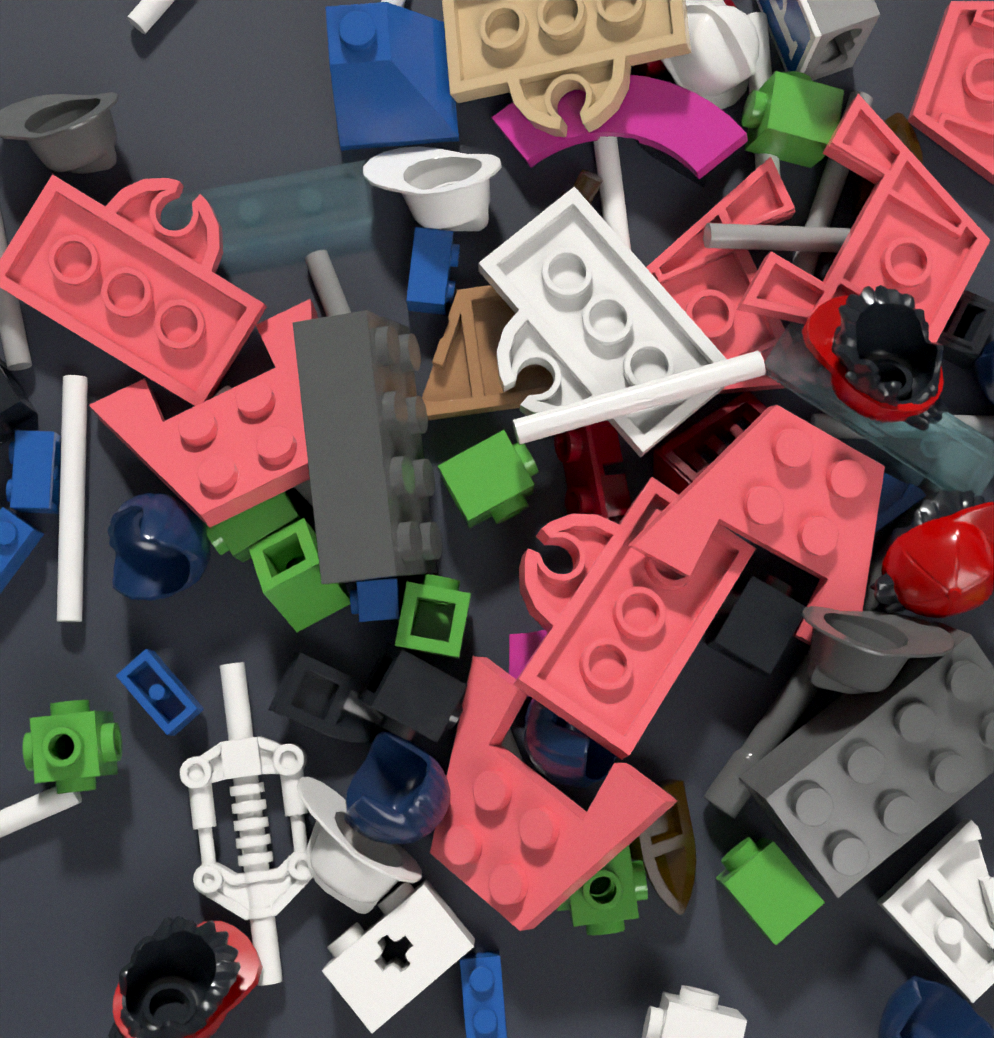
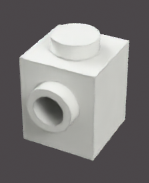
[642,986,747,1038]

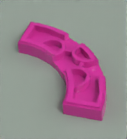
[492,75,748,179]

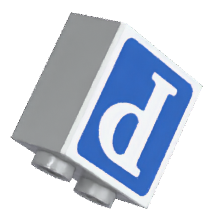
[756,0,880,81]

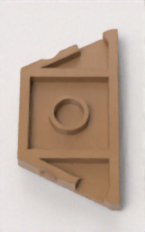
[422,285,554,421]

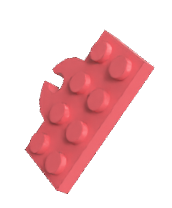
[0,174,267,406]
[513,477,756,760]

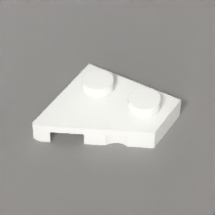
[877,818,994,1003]

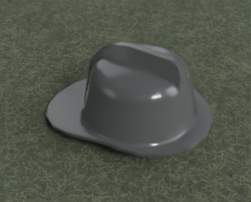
[0,92,119,174]
[801,606,955,694]

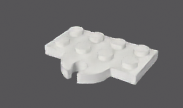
[478,187,726,457]

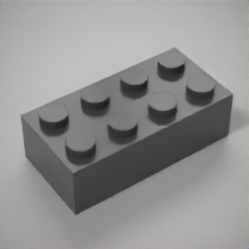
[292,310,442,584]
[739,621,994,898]

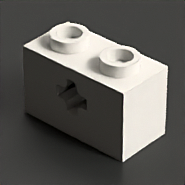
[322,879,475,1033]

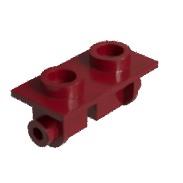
[554,420,631,524]

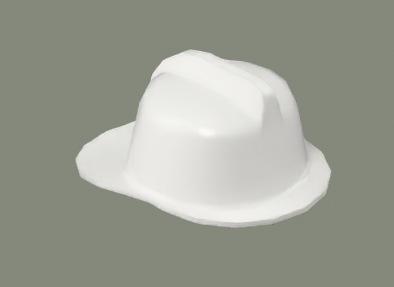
[661,0,759,110]
[363,146,501,231]
[296,777,422,914]

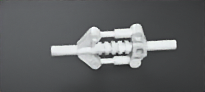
[180,662,313,986]

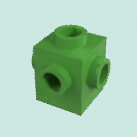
[23,700,123,794]
[557,845,648,935]

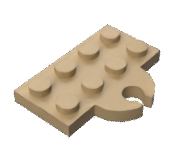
[442,0,691,137]

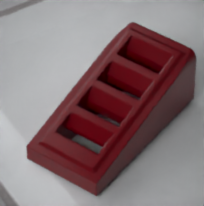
[653,391,767,495]

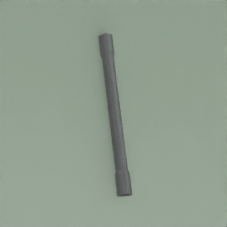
[703,442,980,819]

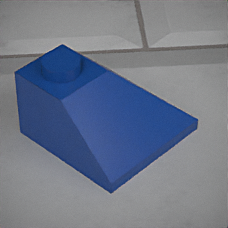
[325,2,459,151]

